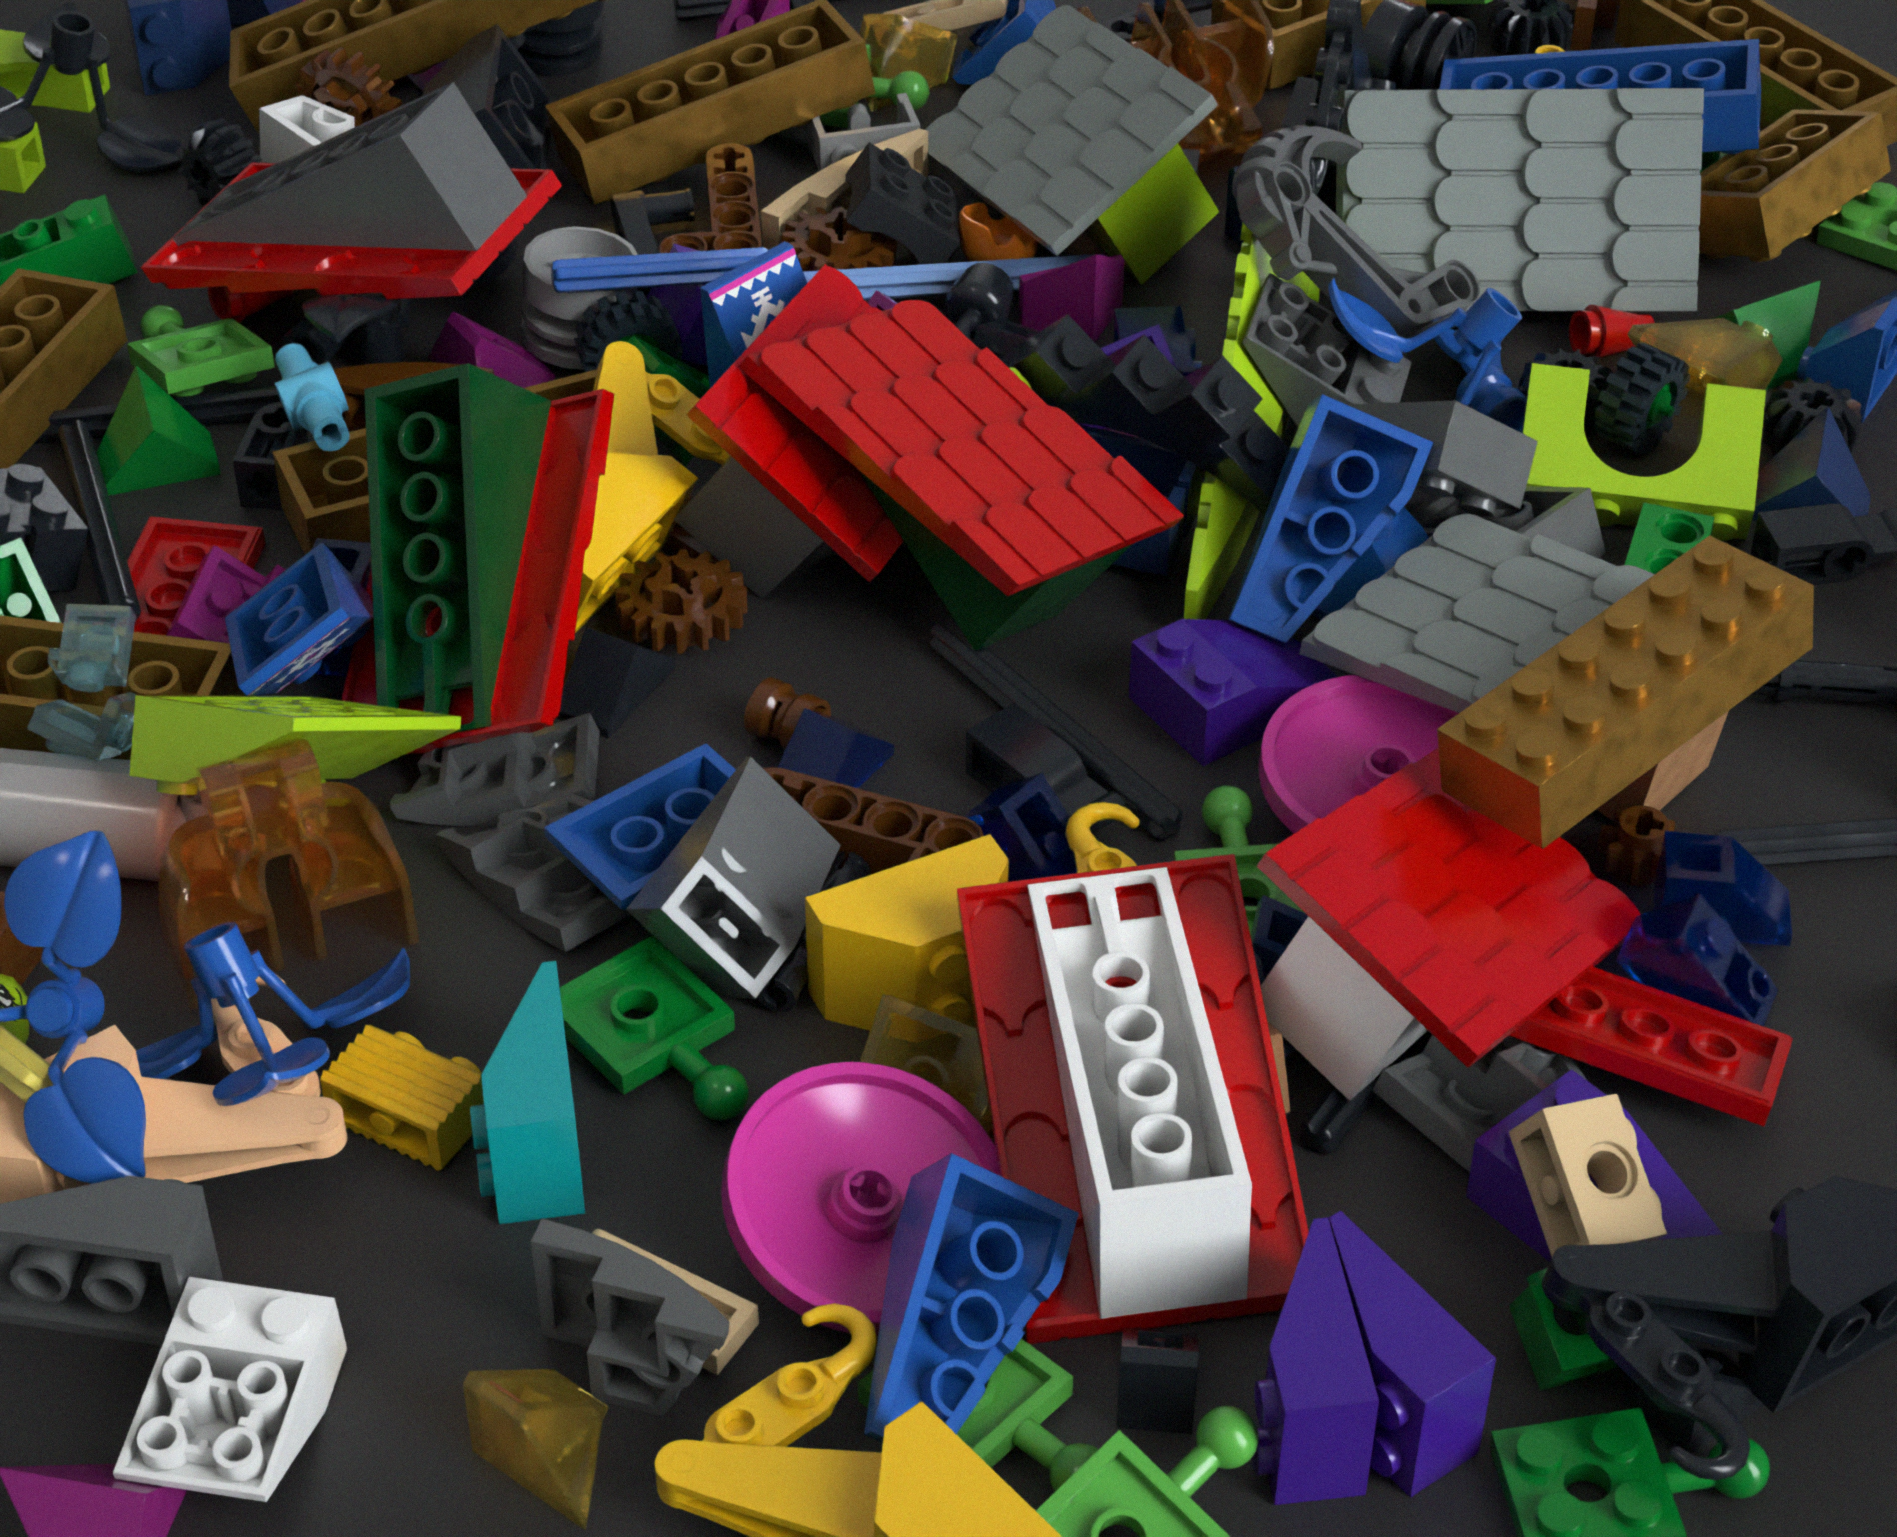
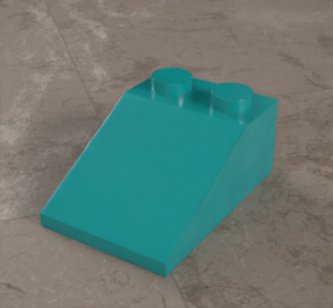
[470,961,585,1225]

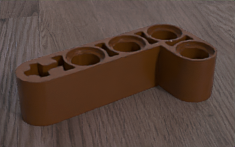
[659,143,762,253]
[763,767,984,875]

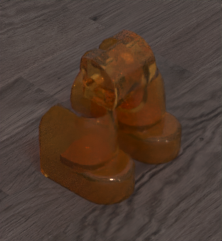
[1077,0,1274,163]
[158,739,419,1010]

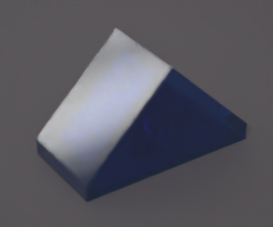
[778,708,894,788]

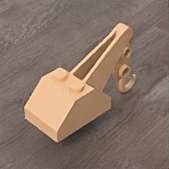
[0,974,347,1204]

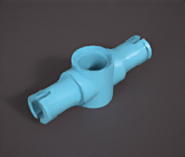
[274,343,350,452]

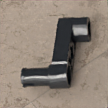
[610,188,695,296]

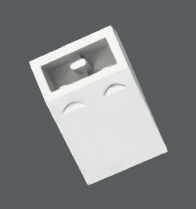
[113,1277,347,1502]

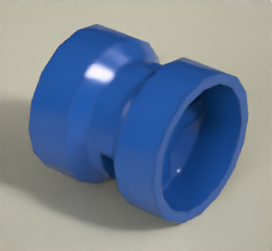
[1455,365,1527,433]

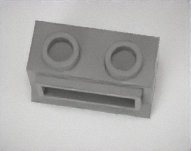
[808,93,920,171]

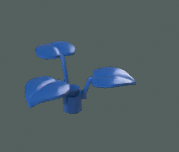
[1328,278,1522,406]
[0,831,146,1184]
[136,922,410,1106]

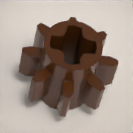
[1597,805,1683,886]

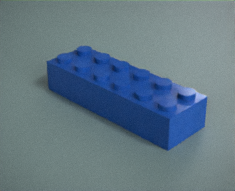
[1439,39,1761,154]

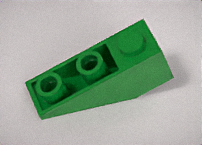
[0,194,138,286]

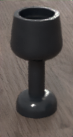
[945,263,1014,341]

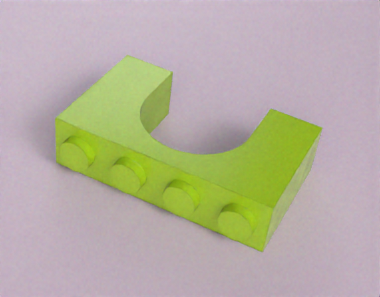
[0,29,110,193]
[1522,363,1766,541]

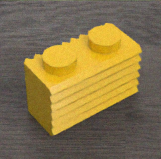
[320,1025,484,1171]

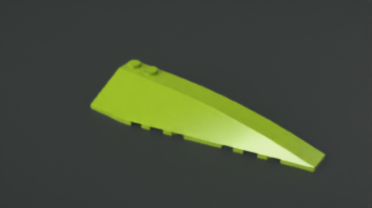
[1184,223,1320,620]

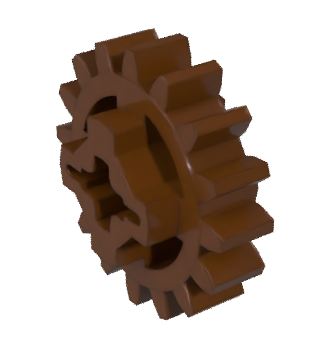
[294,47,402,127]
[781,206,897,272]
[615,549,748,654]

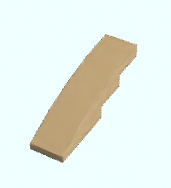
[761,128,928,250]

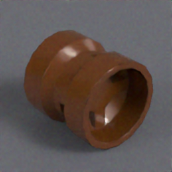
[744,677,831,758]

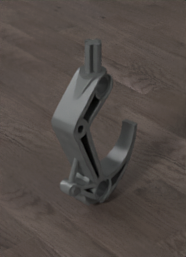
[1232,125,1505,341]

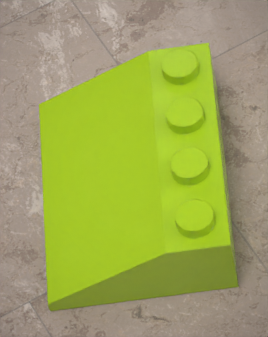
[129,695,461,795]

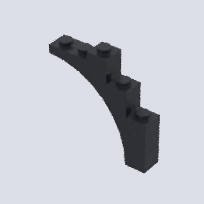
[999,314,1290,516]

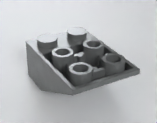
[1242,273,1412,428]
[626,757,841,999]

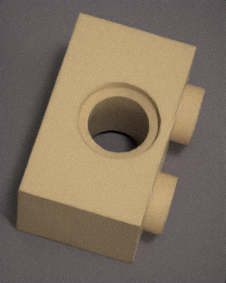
[1509,1094,1667,1257]

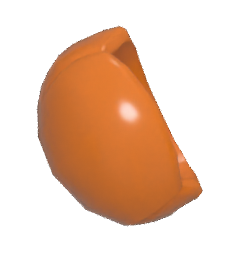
[958,202,1039,262]

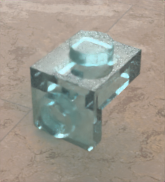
[47,604,136,692]
[27,692,136,762]

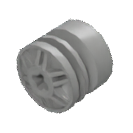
[521,226,638,370]

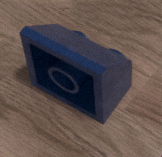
[124,0,231,96]

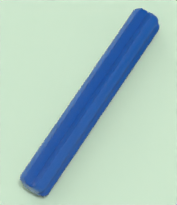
[551,247,768,293]

